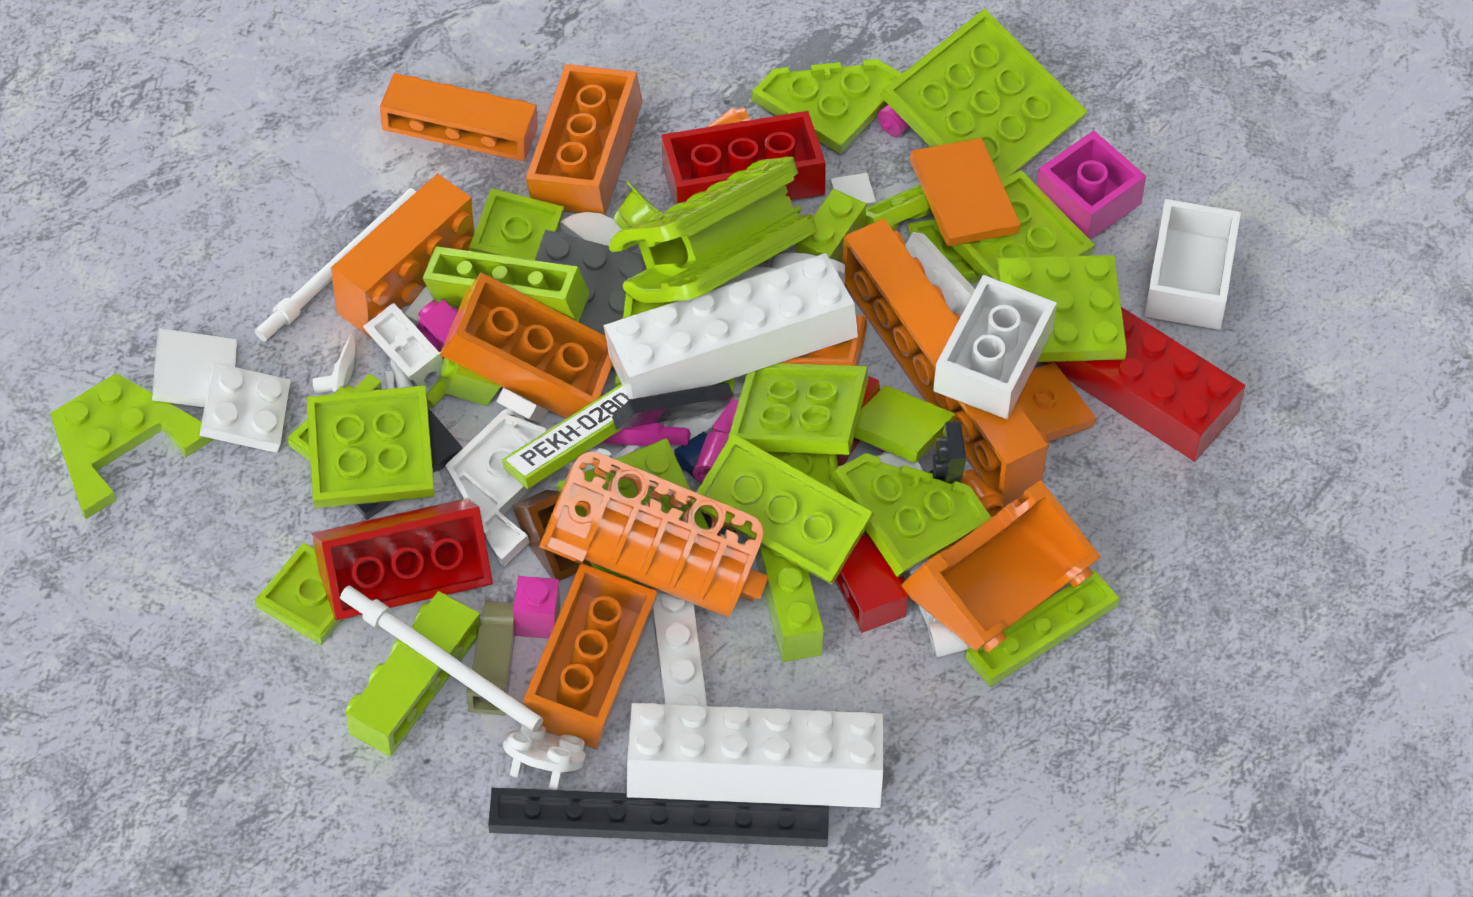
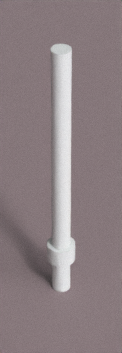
[255,188,416,342]
[340,585,543,732]

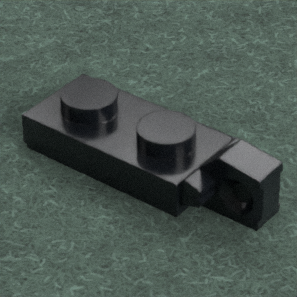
[928,421,966,484]

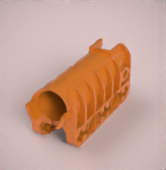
[539,451,768,618]

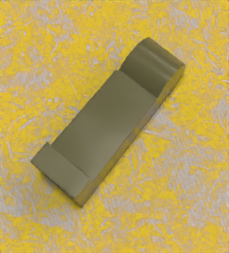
[466,601,515,716]

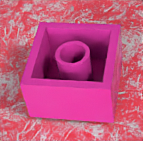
[1037,130,1146,240]

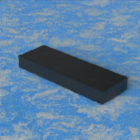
[612,383,733,430]

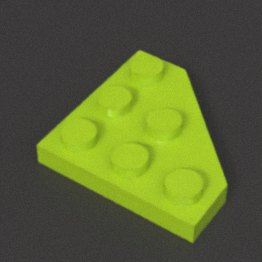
[751,59,902,154]
[830,453,992,577]

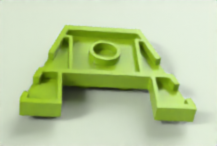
[50,373,215,519]

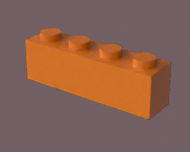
[380,73,538,162]

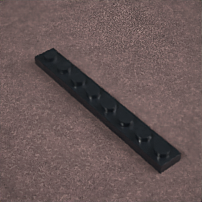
[488,787,829,847]

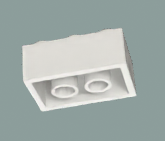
[933,275,1057,419]

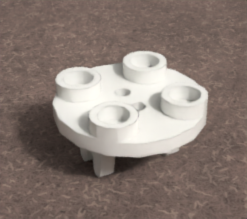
[502,724,586,790]

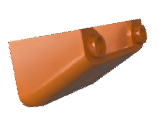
[901,480,1101,653]

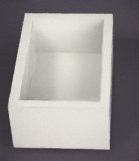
[1144,199,1241,330]

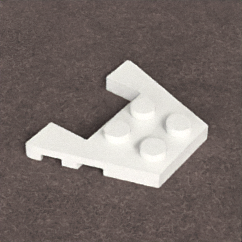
[445,412,613,567]

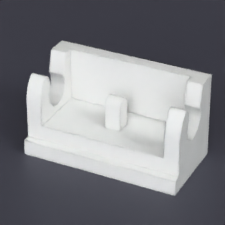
[363,303,443,388]

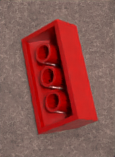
[312,498,493,620]

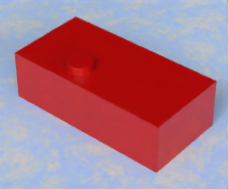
[661,111,826,205]

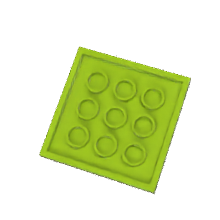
[880,8,1088,181]

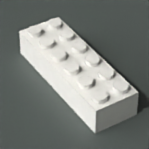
[604,253,858,399]
[627,703,883,808]

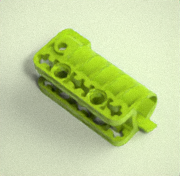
[609,157,817,303]

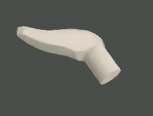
[313,334,355,393]

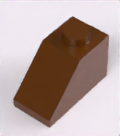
[512,489,592,581]

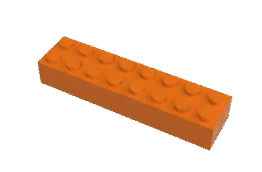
[842,219,1049,506]

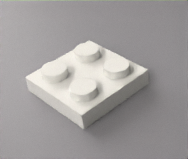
[199,362,291,453]

